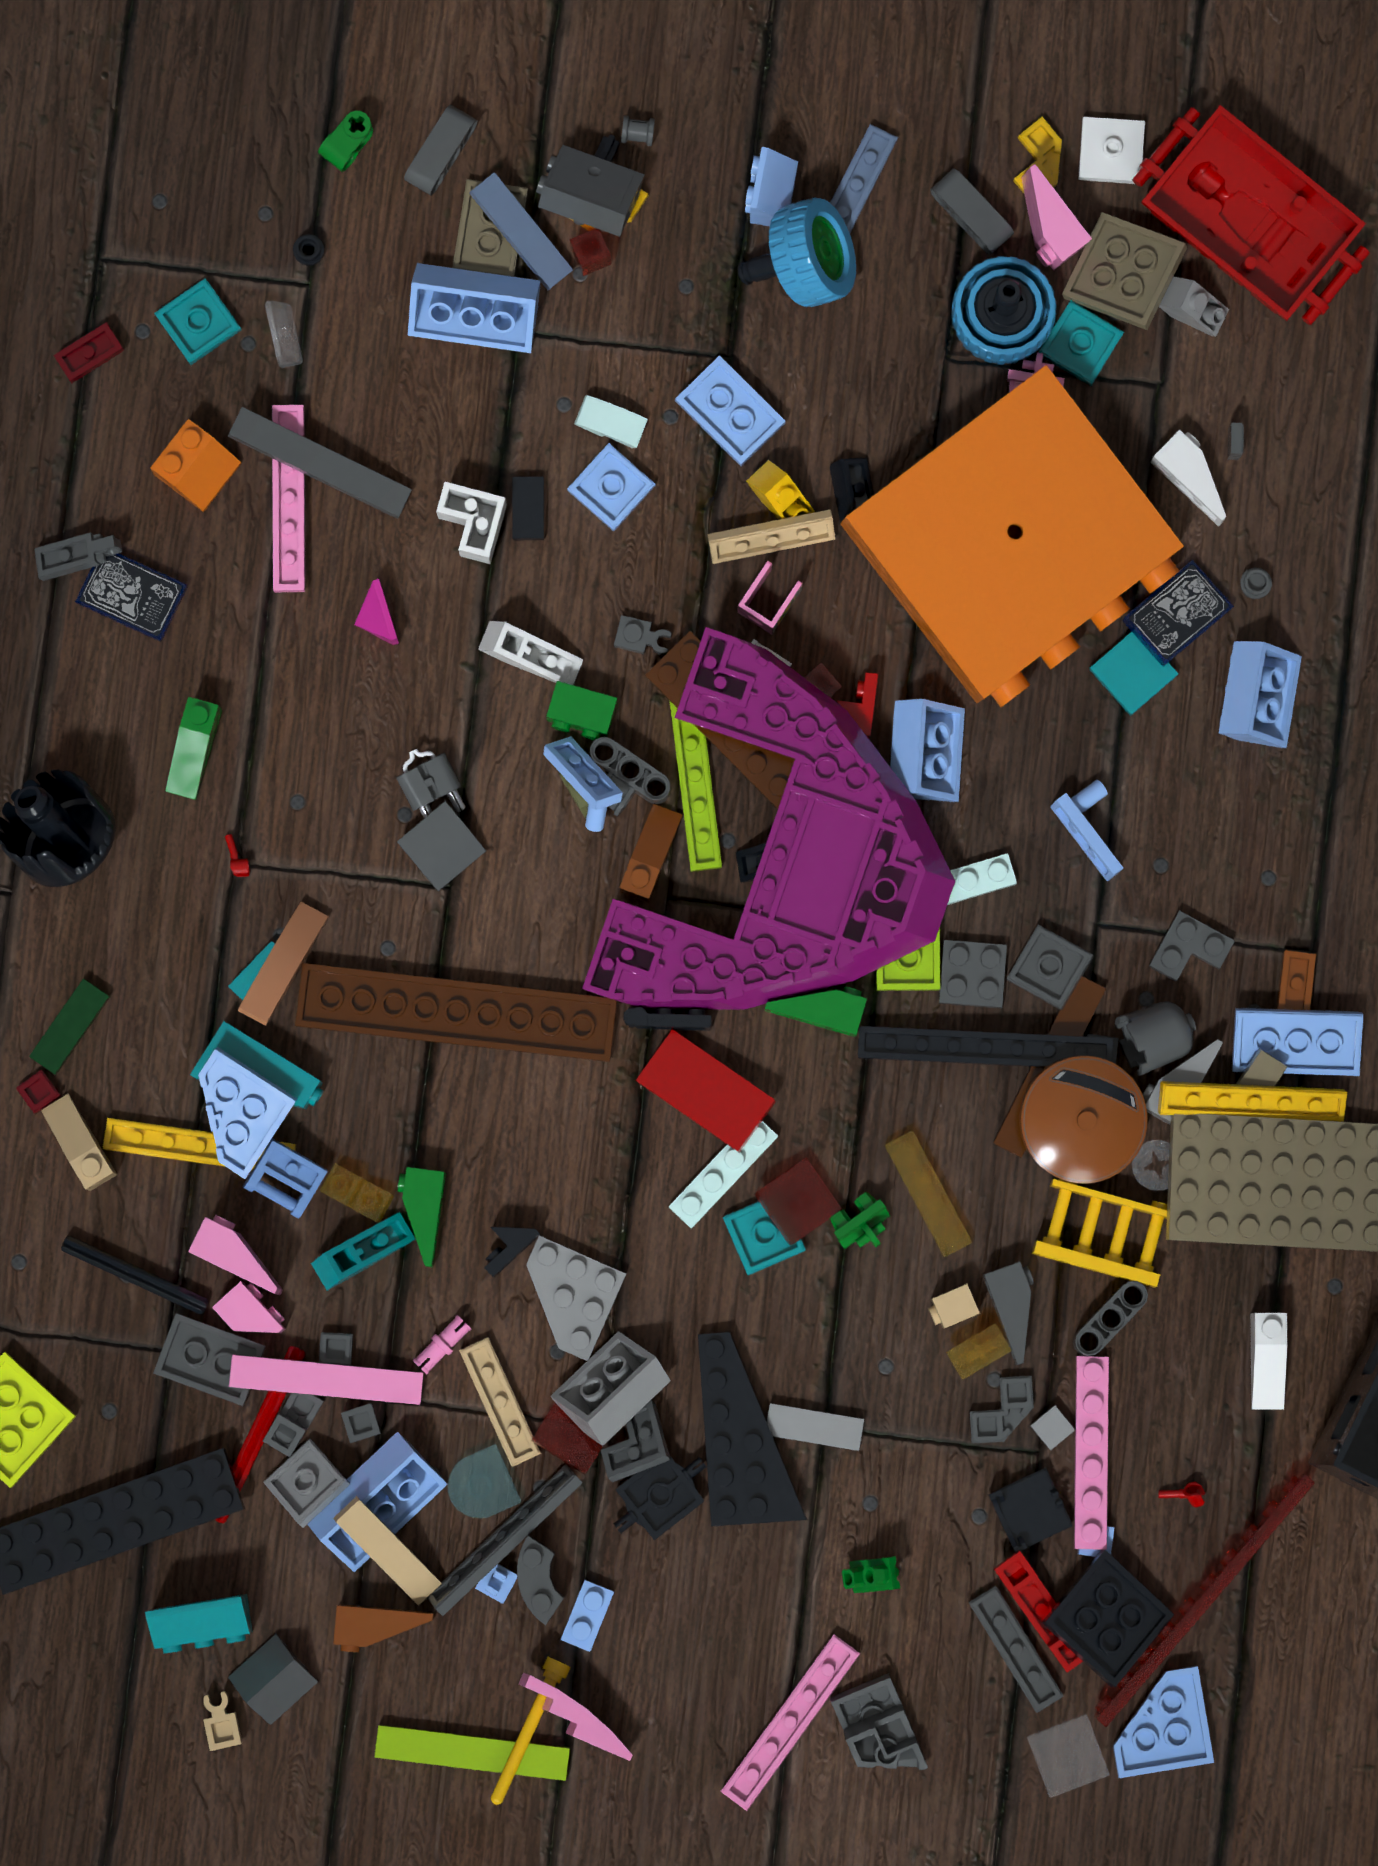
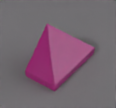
[354,579,399,645]

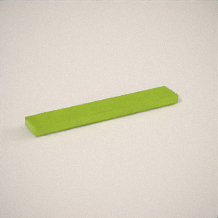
[670,702,722,872]
[374,1725,570,1781]

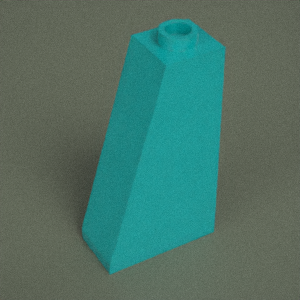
[190,1021,324,1110]

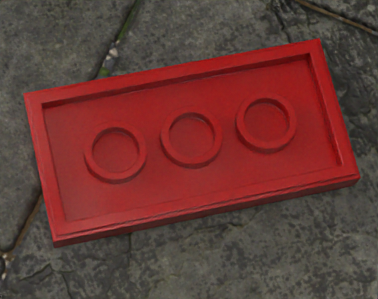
[636,1029,776,1153]

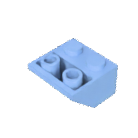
[745,147,798,227]

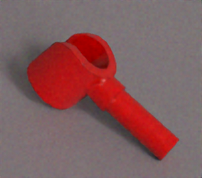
[225,834,250,877]
[1158,1482,1206,1507]

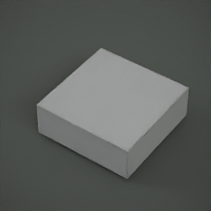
[1030,1405,1075,1450]

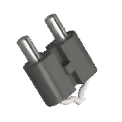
[396,749,465,818]

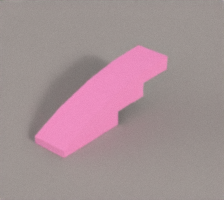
[519,1672,633,1761]

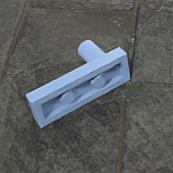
[543,737,623,832]
[1050,780,1123,882]

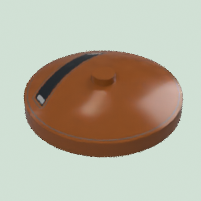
[1019,1055,1147,1183]

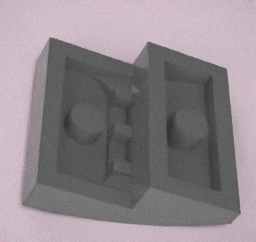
[397,801,486,891]

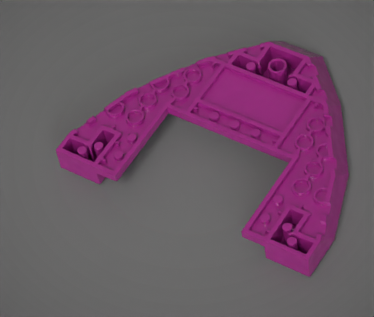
[582,627,955,1010]

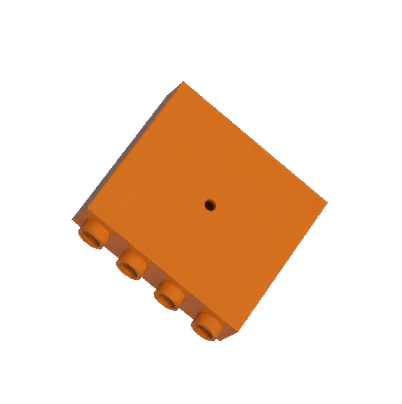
[840,365,1184,707]

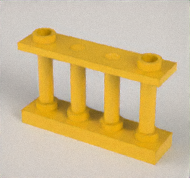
[1031,1178,1167,1288]

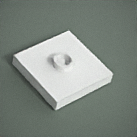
[1078,117,1145,184]

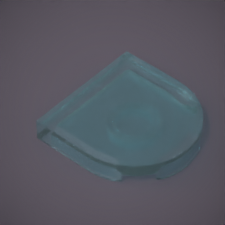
[448,1444,522,1518]

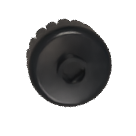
[0,769,116,887]

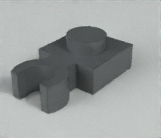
[614,615,672,655]

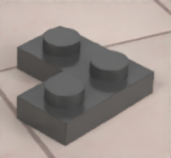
[1148,910,1235,982]
[601,1400,671,1482]

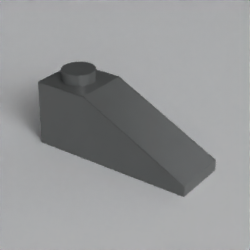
[982,1262,1034,1365]

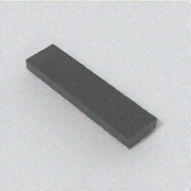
[968,1586,1064,1713]

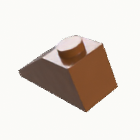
[619,804,683,903]
[333,1604,435,1652]

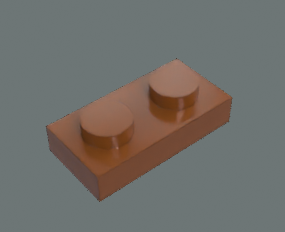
[1277,950,1316,1010]

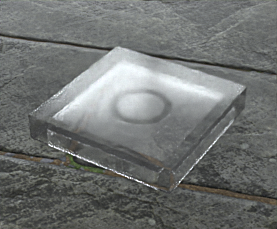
[1026,1714,1110,1798]

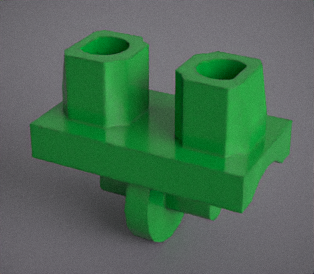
[830,1192,890,1249]
[842,1556,900,1593]

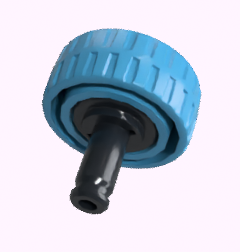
[952,256,1056,365]

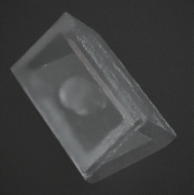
[265,301,303,368]

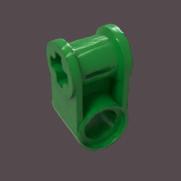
[318,111,373,172]

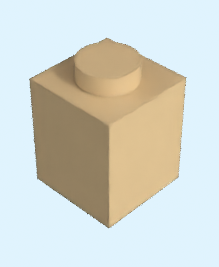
[928,1284,980,1329]

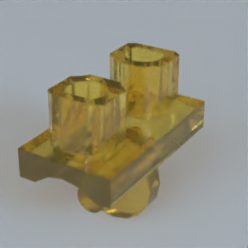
[946,1323,1012,1380]

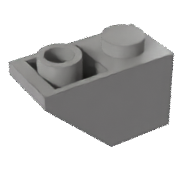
[1159,276,1229,337]

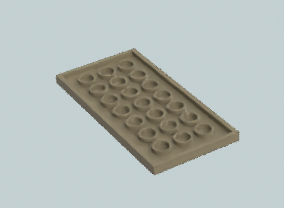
[1166,1114,1378,1252]

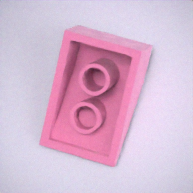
[1021,164,1092,271]
[188,1215,283,1295]

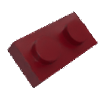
[53,322,124,384]

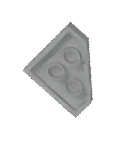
[526,1236,626,1361]

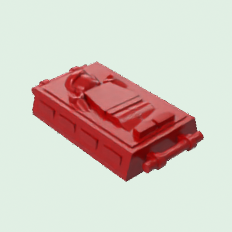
[1132,105,1370,325]

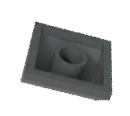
[228,1634,319,1725]

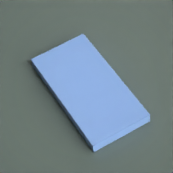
[1232,1008,1363,1076]

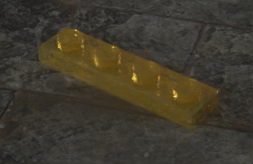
[884,1130,972,1258]

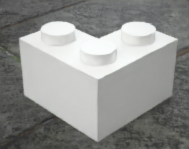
[436,482,507,564]

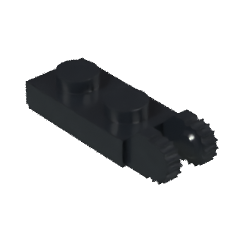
[623,1007,712,1031]

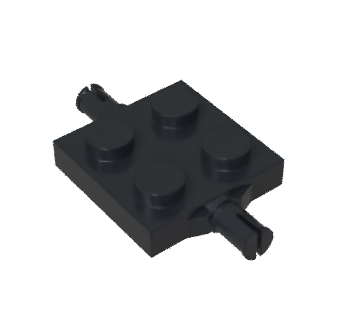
[613,1456,707,1540]

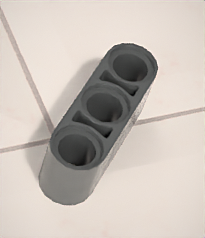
[404,104,478,196]
[930,168,1014,255]
[1073,1281,1148,1356]

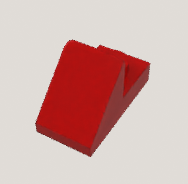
[837,672,878,740]

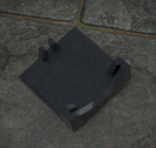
[987,1468,1073,1553]

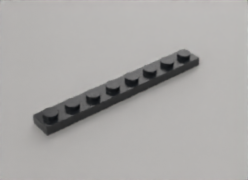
[858,1026,1113,1067]

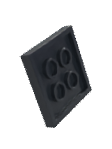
[1041,1550,1175,1687]

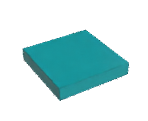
[154,278,242,365]
[1038,300,1124,386]
[1089,627,1178,716]
[723,1192,806,1276]

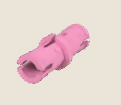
[413,1315,471,1374]

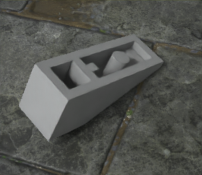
[1142,1039,1223,1125]

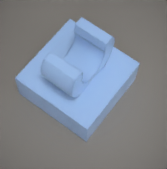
[475,1564,517,1604]

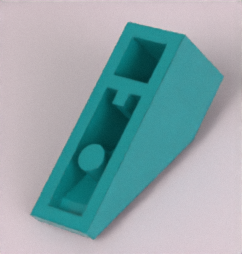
[311,1212,415,1291]

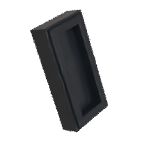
[512,477,544,541]

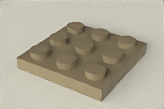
[1062,212,1187,330]

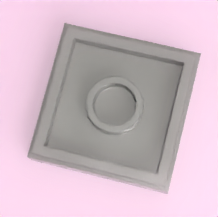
[263,1439,350,1528]

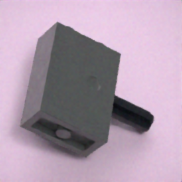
[536,134,645,237]

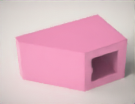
[212,1281,286,1333]

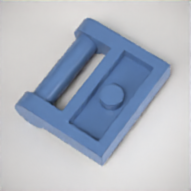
[243,1138,328,1219]

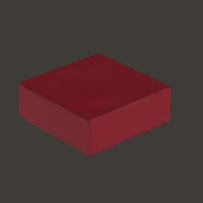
[16,1070,61,1114]

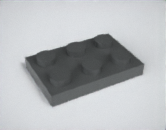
[153,1313,266,1406]

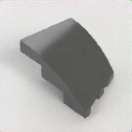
[830,1673,928,1770]

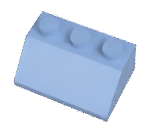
[1218,641,1302,748]
[890,699,965,802]

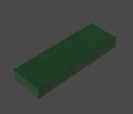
[29,979,110,1075]

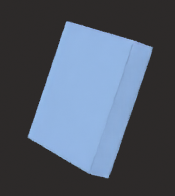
[567,443,655,531]

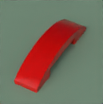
[993,1550,1083,1673]

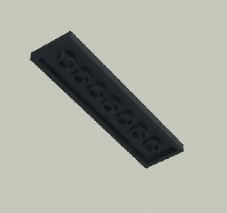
[0,1448,245,1595]

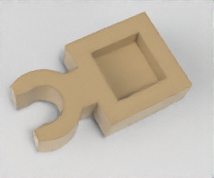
[203,1691,243,1751]

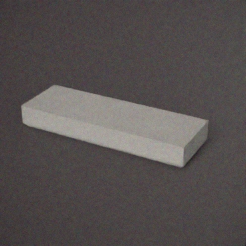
[767,1403,864,1451]

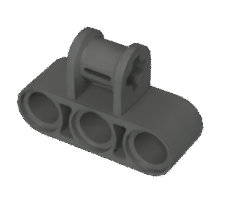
[590,737,670,817]

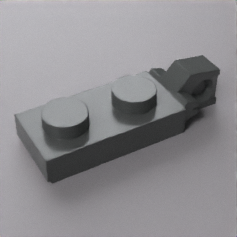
[34,532,122,581]

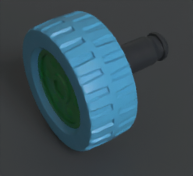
[737,198,856,307]

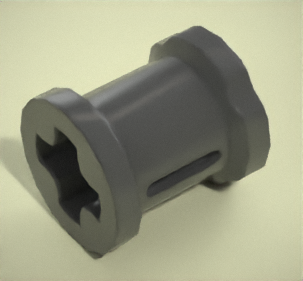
[621,115,655,146]

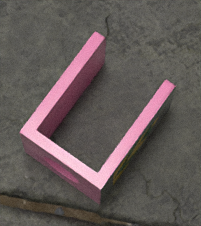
[737,561,803,635]

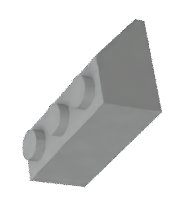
[551,1331,671,1446]

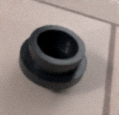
[293,234,324,266]

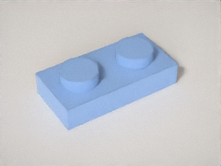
[561,1580,614,1652]

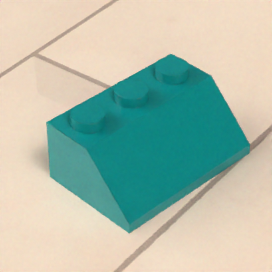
[145,1594,253,1654]

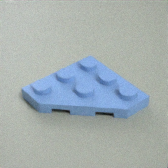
[198,1047,297,1179]
[1113,1666,1214,1778]

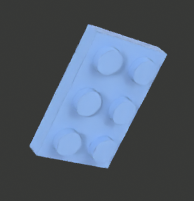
[675,355,786,466]

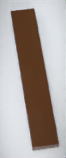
[993,976,1106,1158]

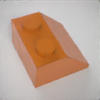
[150,419,242,512]

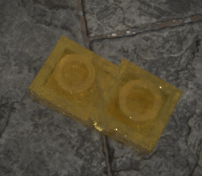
[320,1164,394,1223]

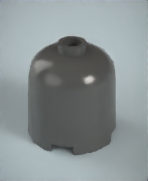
[1115,1001,1196,1076]

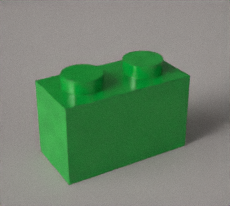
[546,681,618,740]

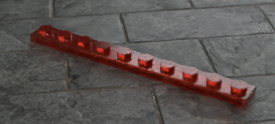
[1094,1474,1315,1727]

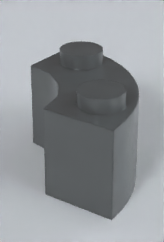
[517,1535,564,1625]

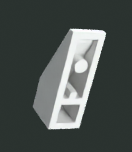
[1151,430,1226,526]
[478,621,583,685]
[1250,1313,1287,1409]

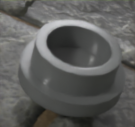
[1240,568,1272,599]

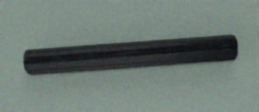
[61,1236,209,1314]

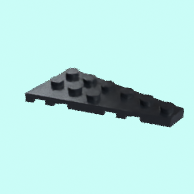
[698,1332,808,1526]

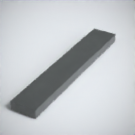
[228,407,412,519]
[427,1465,583,1616]

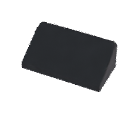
[830,457,874,523]

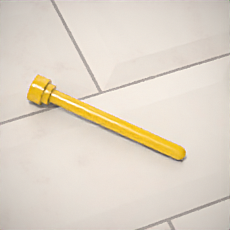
[491,1657,571,1805]

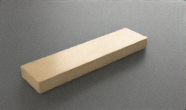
[707,510,835,564]
[459,1337,541,1467]
[333,1496,442,1606]

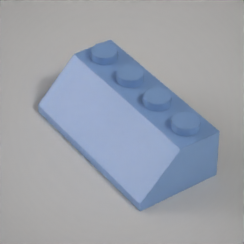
[408,263,540,353]
[307,1432,448,1572]

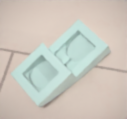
[574,395,648,448]

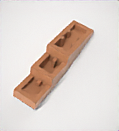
[238,902,329,1026]

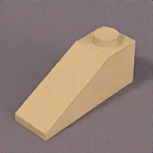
[41,1094,118,1191]

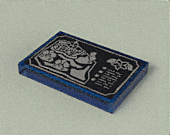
[75,553,188,642]
[1122,560,1234,667]

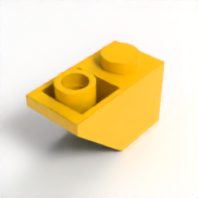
[746,460,815,520]

